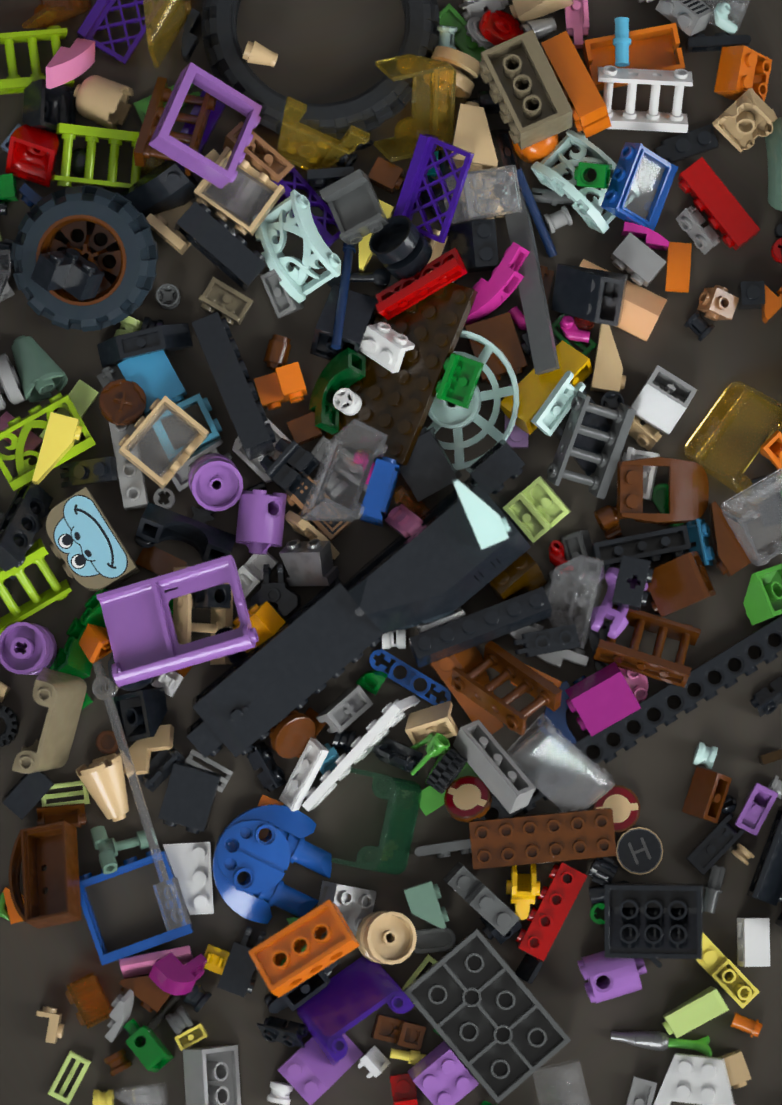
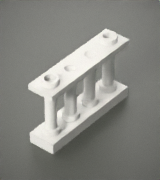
[598,65,693,133]

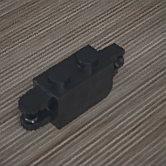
[264,960,340,1014]

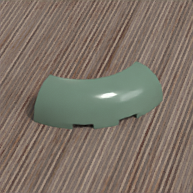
[765,117,782,211]

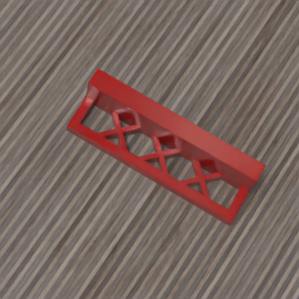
[375,248,468,320]

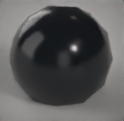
[70,148,97,177]

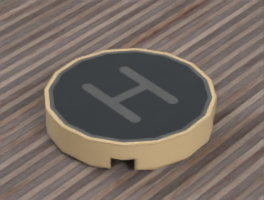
[616,827,663,875]

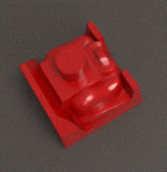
[5,124,59,187]

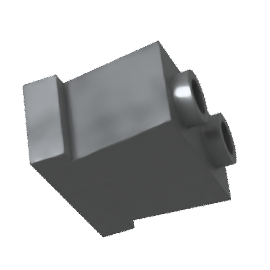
[279,539,340,586]

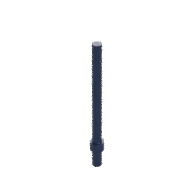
[331,242,357,350]

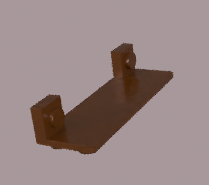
[469,808,617,870]

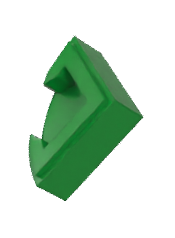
[356,671,388,695]

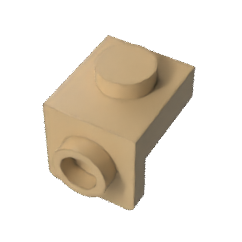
[36,1006,64,1044]

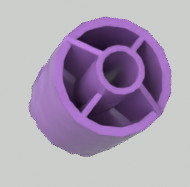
[235,489,287,555]
[577,950,647,1003]

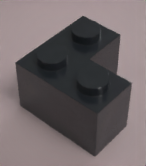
[31,248,105,301]

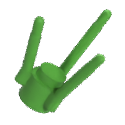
[410,733,450,784]

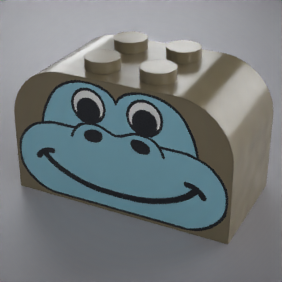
[46,487,140,592]

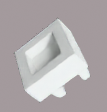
[152,671,184,697]
[358,1045,391,1078]

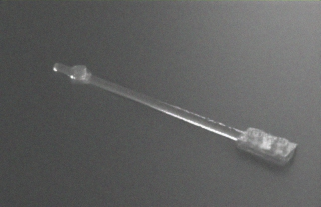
[92,659,191,931]

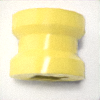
[93,1089,114,1105]

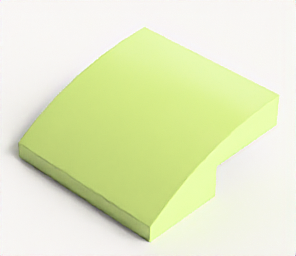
[503,476,571,543]

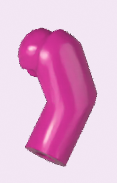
[508,306,527,330]
[560,315,590,343]

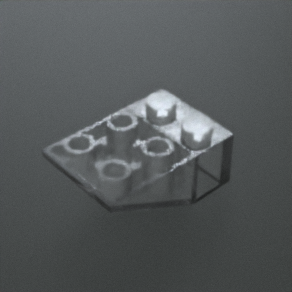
[442,165,523,224]

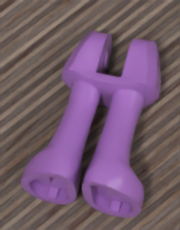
[590,567,648,639]

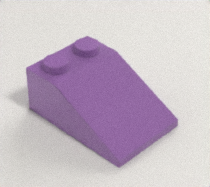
[278,1033,364,1105]

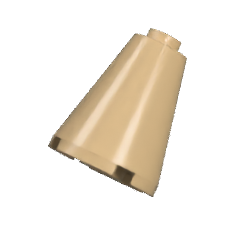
[76,753,129,822]

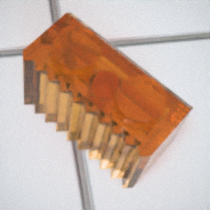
[65,972,113,1029]

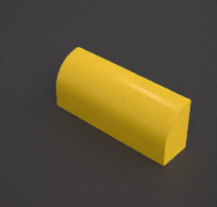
[500,340,593,435]

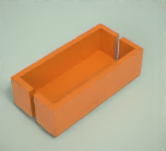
[582,23,685,91]
[541,31,611,138]

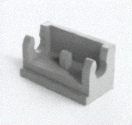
[316,685,373,733]

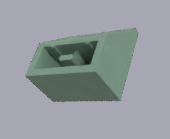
[404,880,449,929]

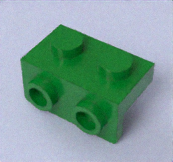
[436,353,484,409]

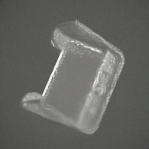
[300,419,388,522]

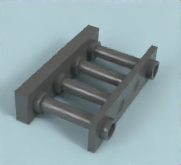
[547,390,636,499]

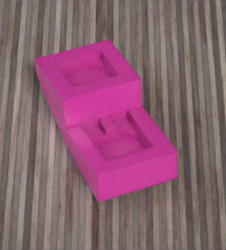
[622,222,669,251]

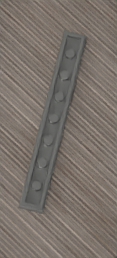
[502,192,560,375]

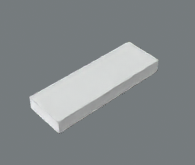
[279,738,329,811]

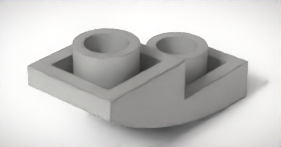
[104,989,134,1043]

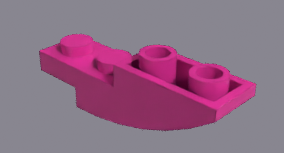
[465,242,530,325]

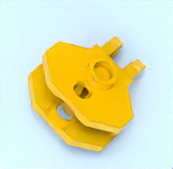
[506,864,540,921]

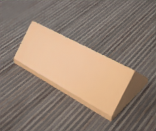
[579,259,667,342]

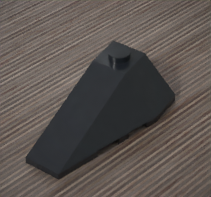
[121,160,199,218]

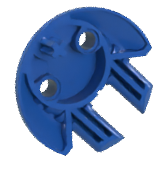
[213,804,332,924]

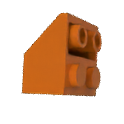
[714,45,772,102]

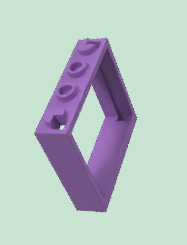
[149,62,262,189]

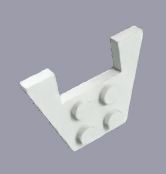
[654,1053,735,1105]

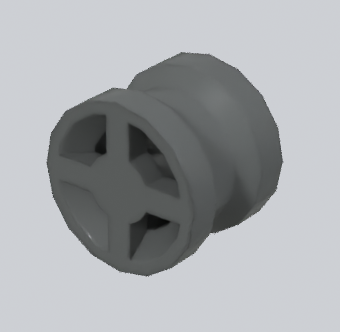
[165,1005,194,1035]

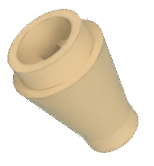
[242,40,279,68]

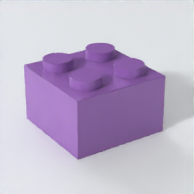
[407,1041,479,1105]

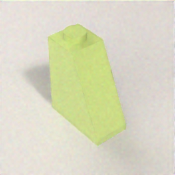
[662,986,729,1038]

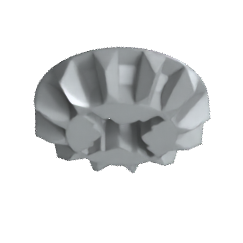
[465,16,495,49]

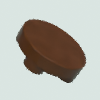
[269,710,316,758]

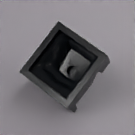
[23,79,76,136]

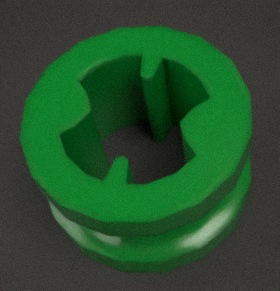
[589,903,605,924]

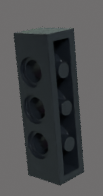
[0,481,53,572]

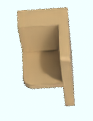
[405,701,459,746]

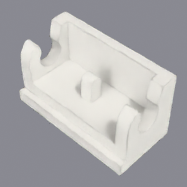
[737,917,770,967]

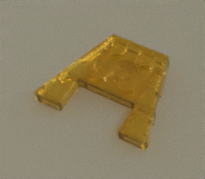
[277,96,370,170]

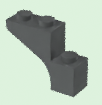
[443,862,520,936]

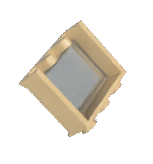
[194,146,285,237]
[118,396,209,489]

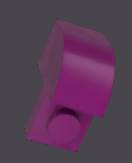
[149,952,207,995]

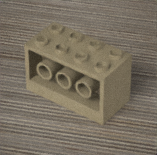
[479,29,573,150]

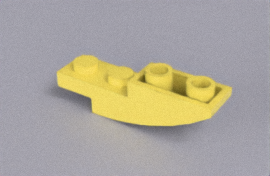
[694,933,759,1009]

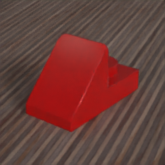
[390,1073,418,1105]

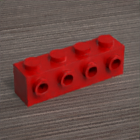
[516,862,587,961]

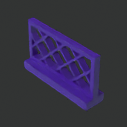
[77,0,166,65]
[393,134,474,243]

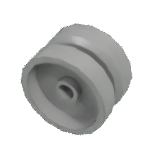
[0,353,25,411]

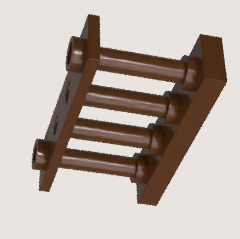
[133,77,217,176]
[593,605,701,688]
[451,641,562,736]

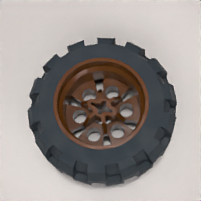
[11,185,159,332]

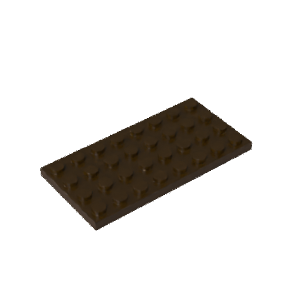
[325,275,478,466]

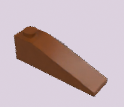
[430,646,504,735]

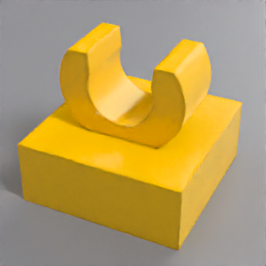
[204,944,230,975]

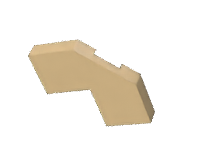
[285,510,340,560]
[124,724,175,776]

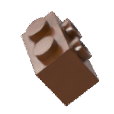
[682,767,732,824]

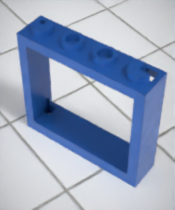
[79,848,194,965]

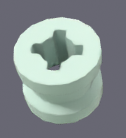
[692,741,718,770]

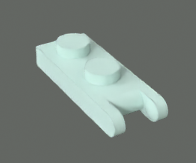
[531,371,586,437]

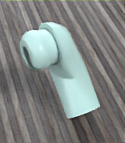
[714,2,738,35]

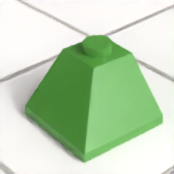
[743,564,782,625]

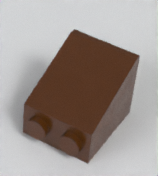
[647,551,716,617]

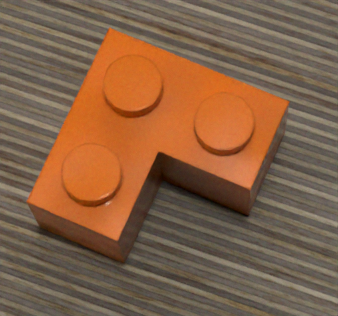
[254,362,307,411]

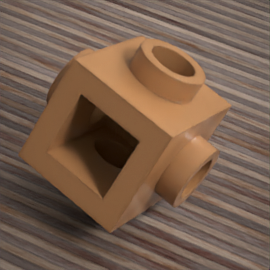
[697,285,739,321]

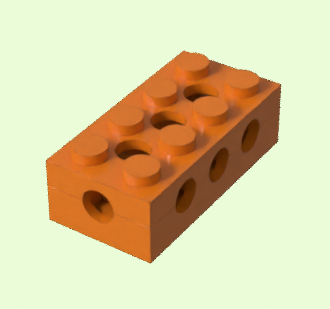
[248,900,360,998]

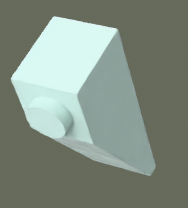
[452,478,511,549]

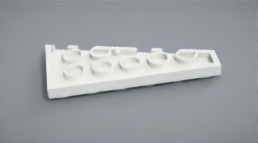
[302,695,420,812]

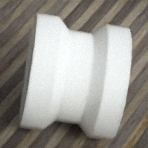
[333,388,362,416]
[267,1081,293,1105]

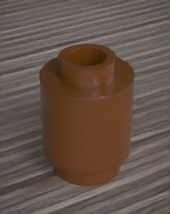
[263,334,291,370]

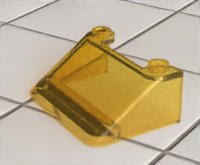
[143,0,191,68]
[684,381,782,498]

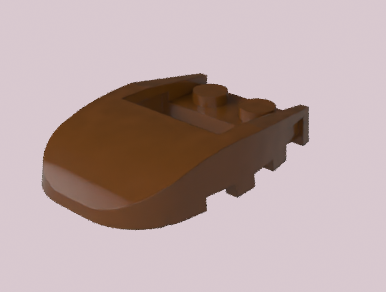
[617,457,709,526]

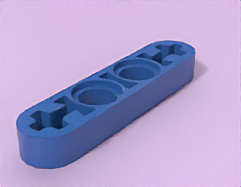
[369,649,451,706]

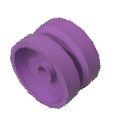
[188,453,243,511]
[0,622,57,675]

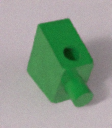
[123,1019,174,1073]

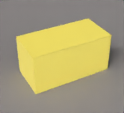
[174,1022,208,1051]

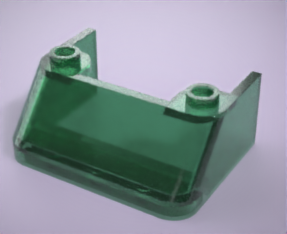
[331,768,422,875]

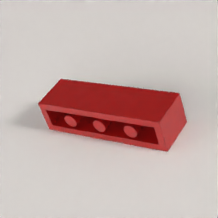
[678,157,760,251]

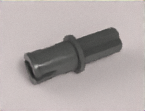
[703,865,726,914]

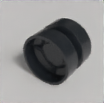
[369,215,432,279]

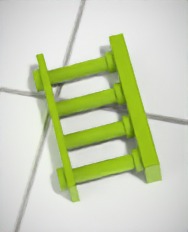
[0,25,74,95]
[52,123,141,189]
[0,538,72,635]

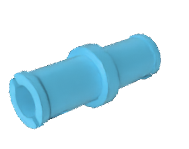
[613,17,631,67]

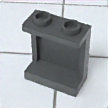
[319,169,389,245]

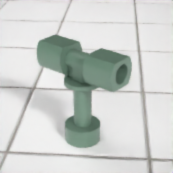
[90,826,150,874]

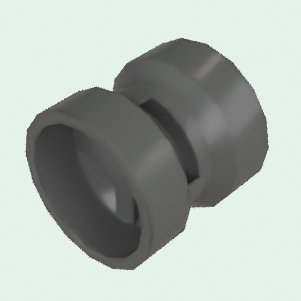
[156,283,181,311]

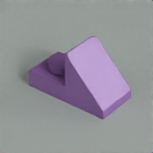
[734,783,778,836]

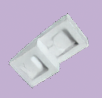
[238,553,278,598]

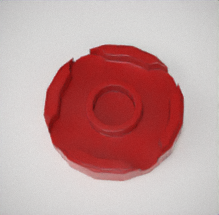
[479,10,524,45]

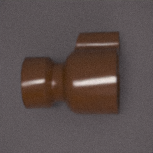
[594,503,627,540]

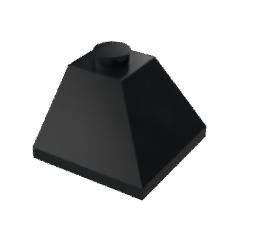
[112,687,168,744]

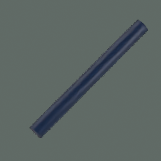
[513,168,557,258]

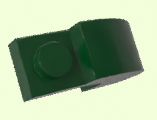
[309,348,366,435]

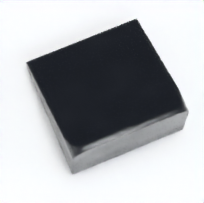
[515,954,543,984]

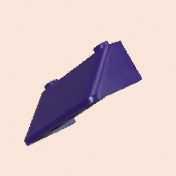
[296,956,414,1066]

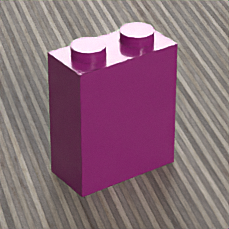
[565,662,641,737]

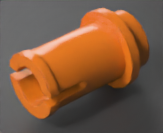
[730,1012,763,1037]

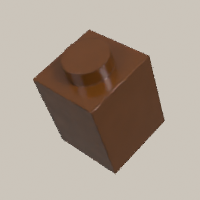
[368,156,405,194]
[287,412,322,446]

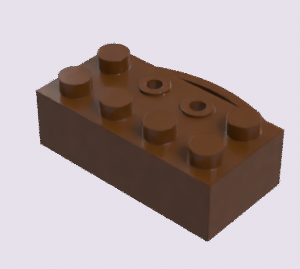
[9,821,82,929]

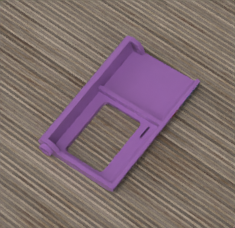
[96,555,259,687]

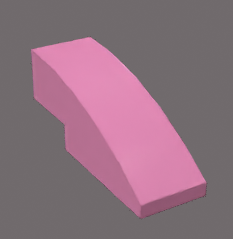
[46,38,95,89]

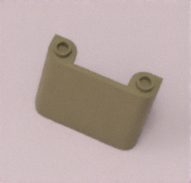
[12,667,87,774]

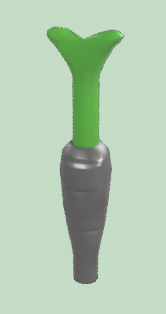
[611,1031,712,1057]

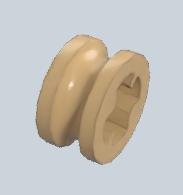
[731,843,755,866]

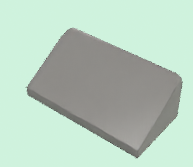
[260,269,304,318]

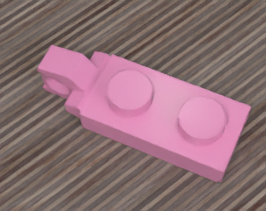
[565,0,589,49]

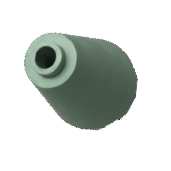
[11,335,68,403]

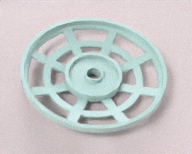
[427,330,519,470]

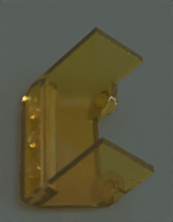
[374,54,456,162]

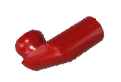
[549,540,574,575]

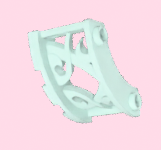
[530,129,640,234]
[253,190,341,303]

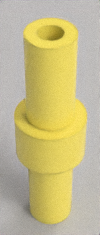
[390,1048,426,1065]

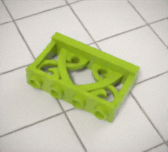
[0,393,96,491]

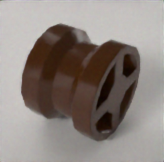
[103,1048,133,1076]

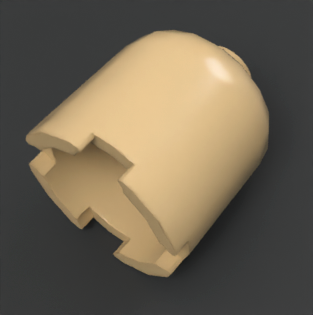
[74,75,134,130]

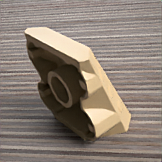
[713,88,778,153]

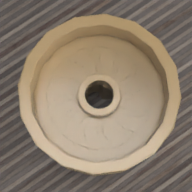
[424,46,481,98]
[356,911,417,965]

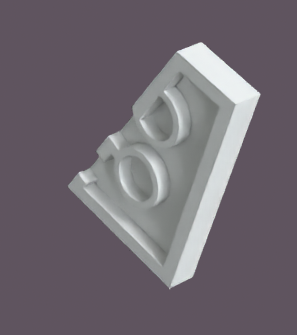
[163,842,214,915]

